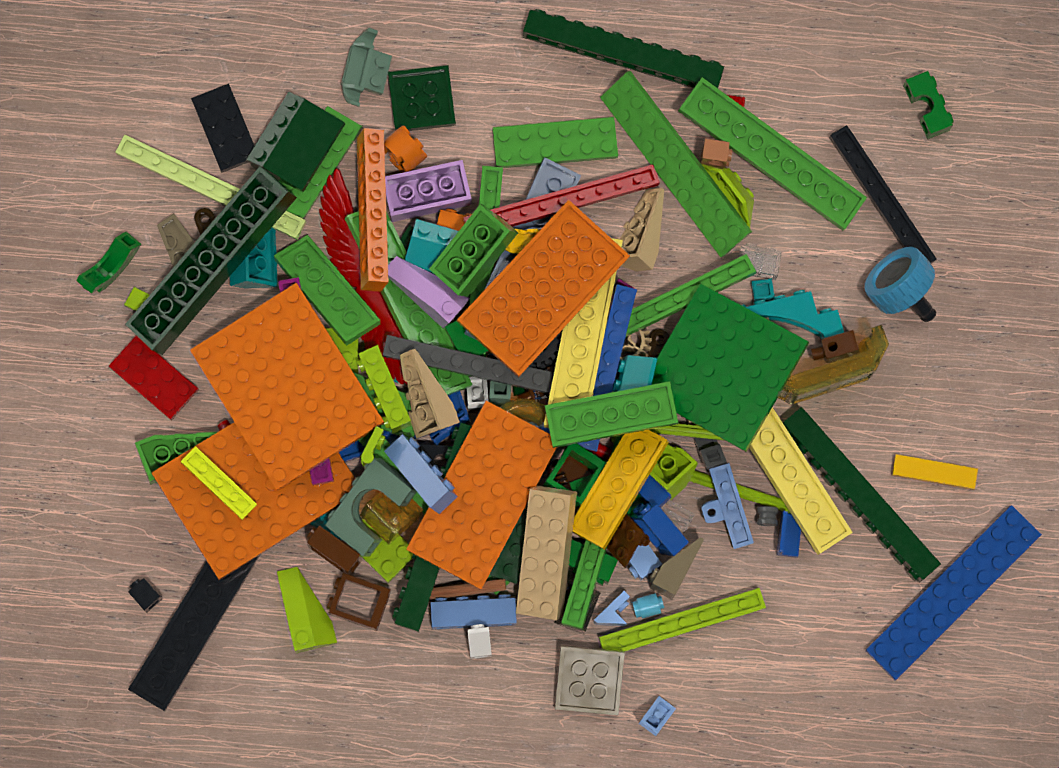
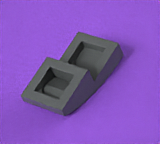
[694,438,727,470]

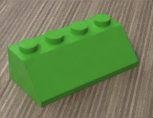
[429,204,518,297]

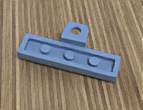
[701,463,754,549]

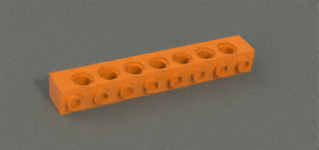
[357,128,389,292]

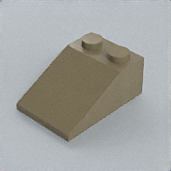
[649,537,704,600]

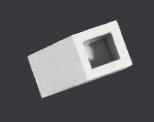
[468,624,492,659]

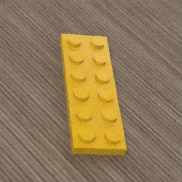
[573,430,669,550]

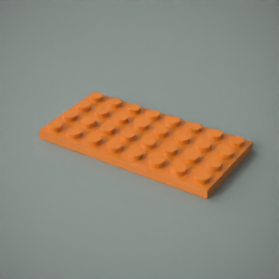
[457,200,630,378]
[406,401,557,590]

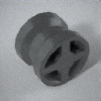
[757,507,778,526]

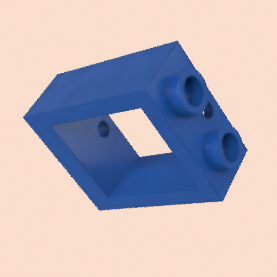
[630,503,689,556]

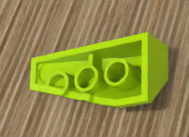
[277,567,337,654]

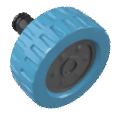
[864,247,936,322]

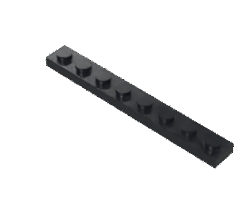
[829,125,937,264]

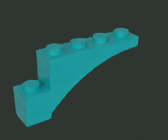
[742,290,844,340]

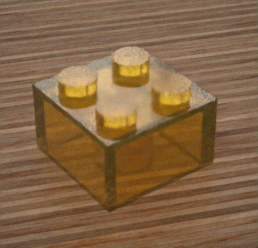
[360,492,423,544]

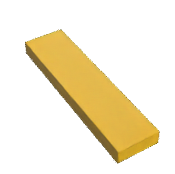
[892,454,978,490]

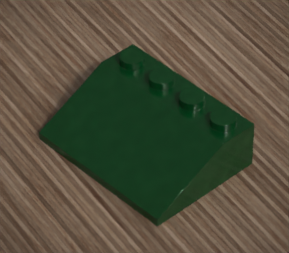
[246,92,345,192]

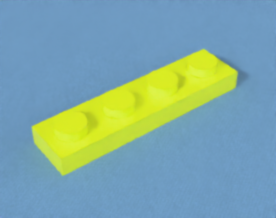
[181,446,257,520]

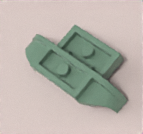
[340,28,392,107]

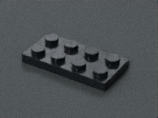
[191,84,255,173]

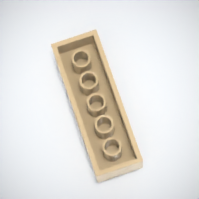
[516,486,577,620]

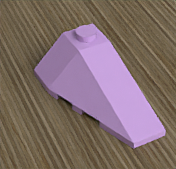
[388,256,470,328]

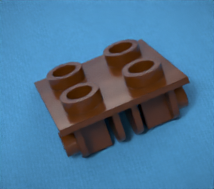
[546,456,592,491]
[607,514,650,568]

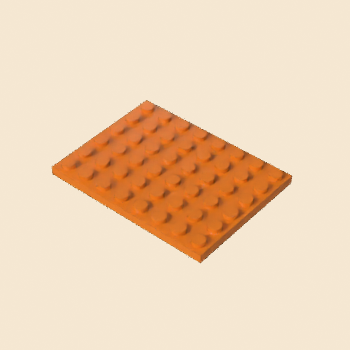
[190,283,385,491]
[151,422,355,580]

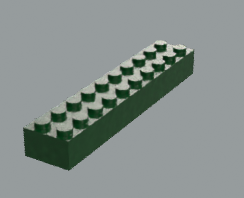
[125,166,297,355]

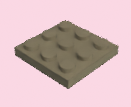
[555,645,625,716]

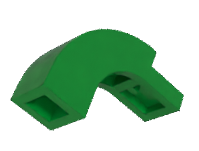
[76,232,141,293]

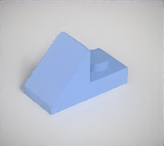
[593,591,630,626]
[639,696,676,736]

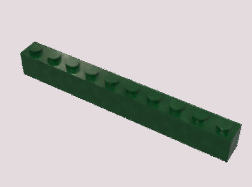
[523,9,725,88]
[783,407,941,583]
[392,423,472,632]

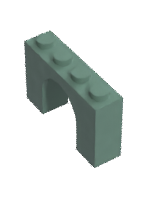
[325,458,417,557]

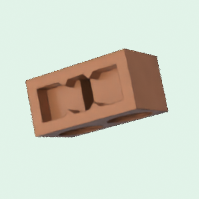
[700,138,733,167]

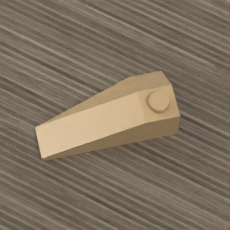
[616,188,664,272]
[400,349,460,438]

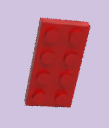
[109,336,199,421]

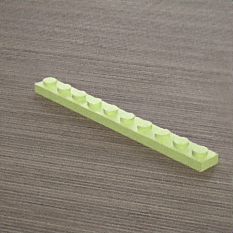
[115,135,306,240]

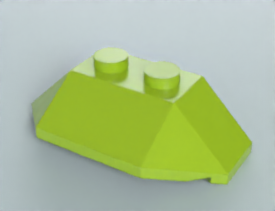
[702,164,754,228]

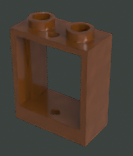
[307,526,362,575]
[326,573,391,631]

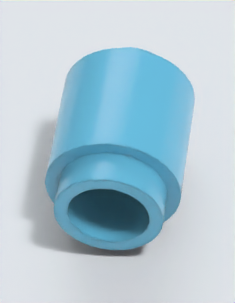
[632,593,664,619]

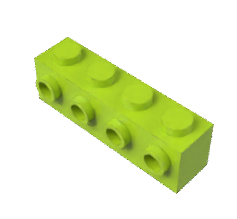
[357,345,412,434]

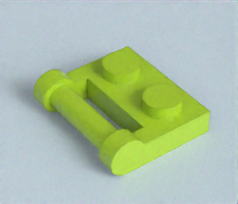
[361,426,385,467]

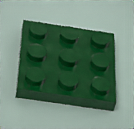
[388,65,456,131]

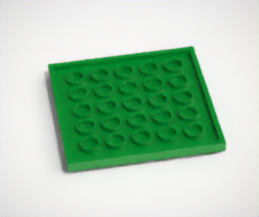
[651,283,809,452]

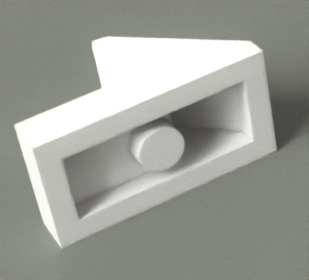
[467,377,489,410]

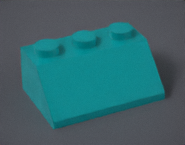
[405,219,459,274]
[230,228,278,289]
[612,355,657,392]

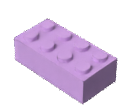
[385,160,472,222]

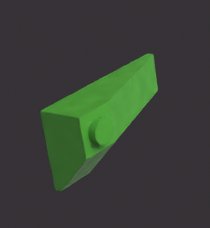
[135,432,217,485]

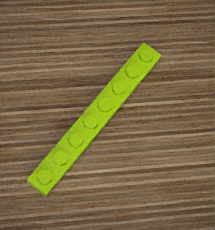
[599,588,766,652]

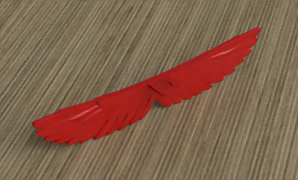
[319,168,408,385]

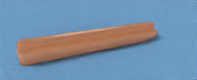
[430,579,506,600]

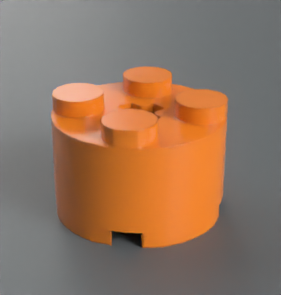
[384,125,427,173]

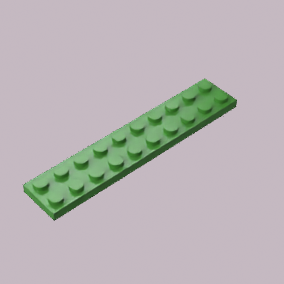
[600,71,752,257]
[678,77,867,231]
[345,211,472,396]

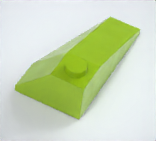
[611,436,698,500]

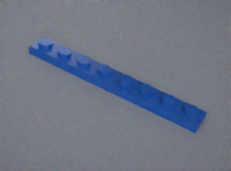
[577,284,637,452]

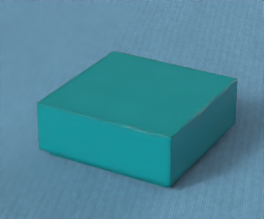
[751,279,775,302]

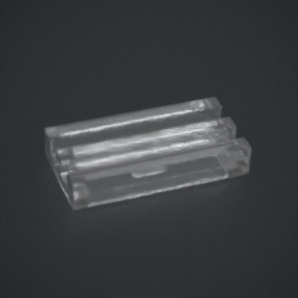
[661,500,695,533]

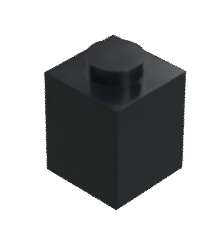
[128,578,162,613]

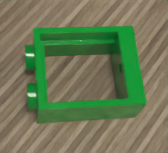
[542,443,606,508]

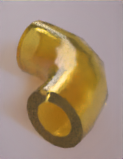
[500,398,546,426]

